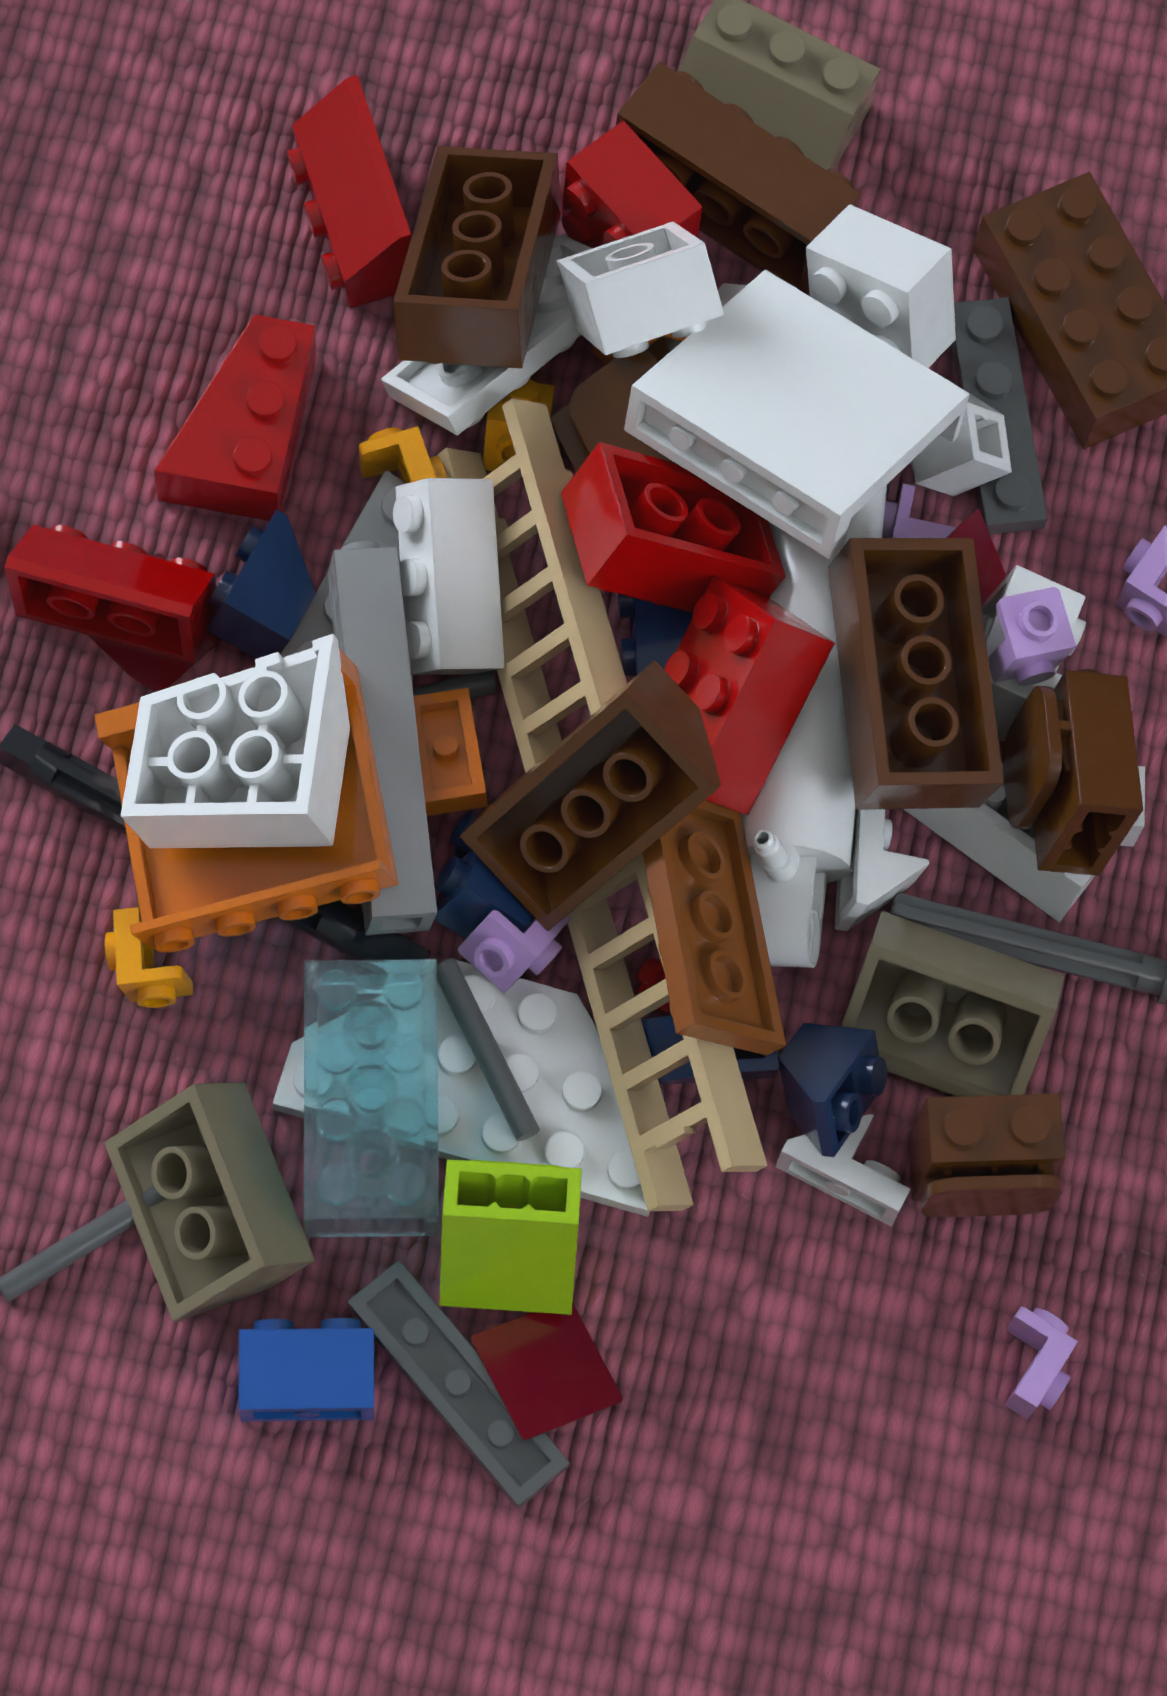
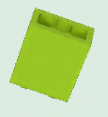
[439,1159,582,1315]

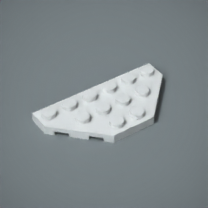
[273,960,650,1217]

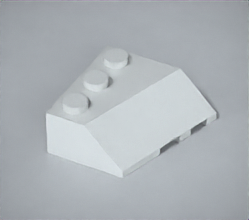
[121,634,350,848]

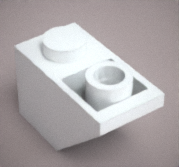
[910,379,1012,496]

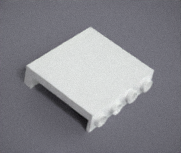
[624,270,970,560]

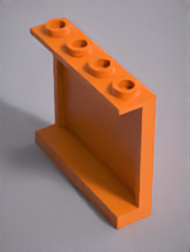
[94,649,399,953]

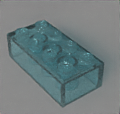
[304,959,439,1237]

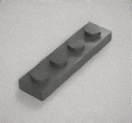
[951,297,1047,534]
[347,1260,570,1510]

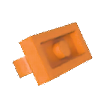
[414,688,488,816]

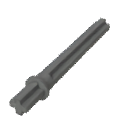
[890,893,1167,1005]

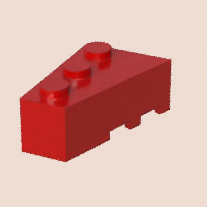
[154,314,316,521]

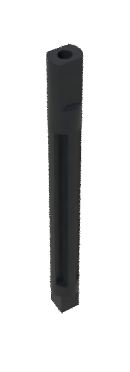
[0,724,431,987]

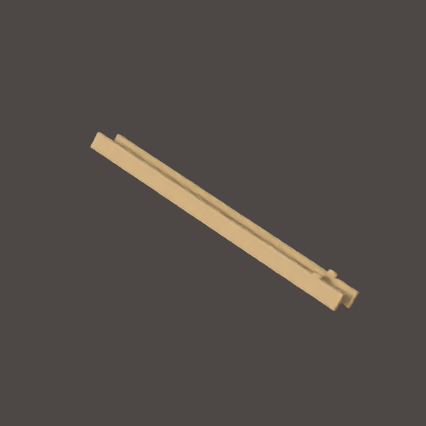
[437,398,768,1212]

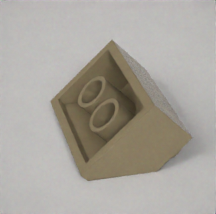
[678,0,880,170]
[841,911,1065,1096]
[104,1082,315,1322]

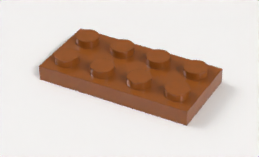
[643,800,786,1056]

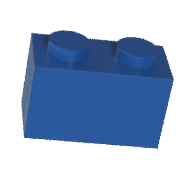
[239,1318,375,1422]

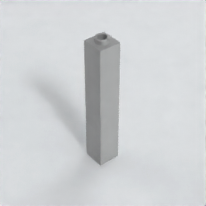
[327,541,437,935]

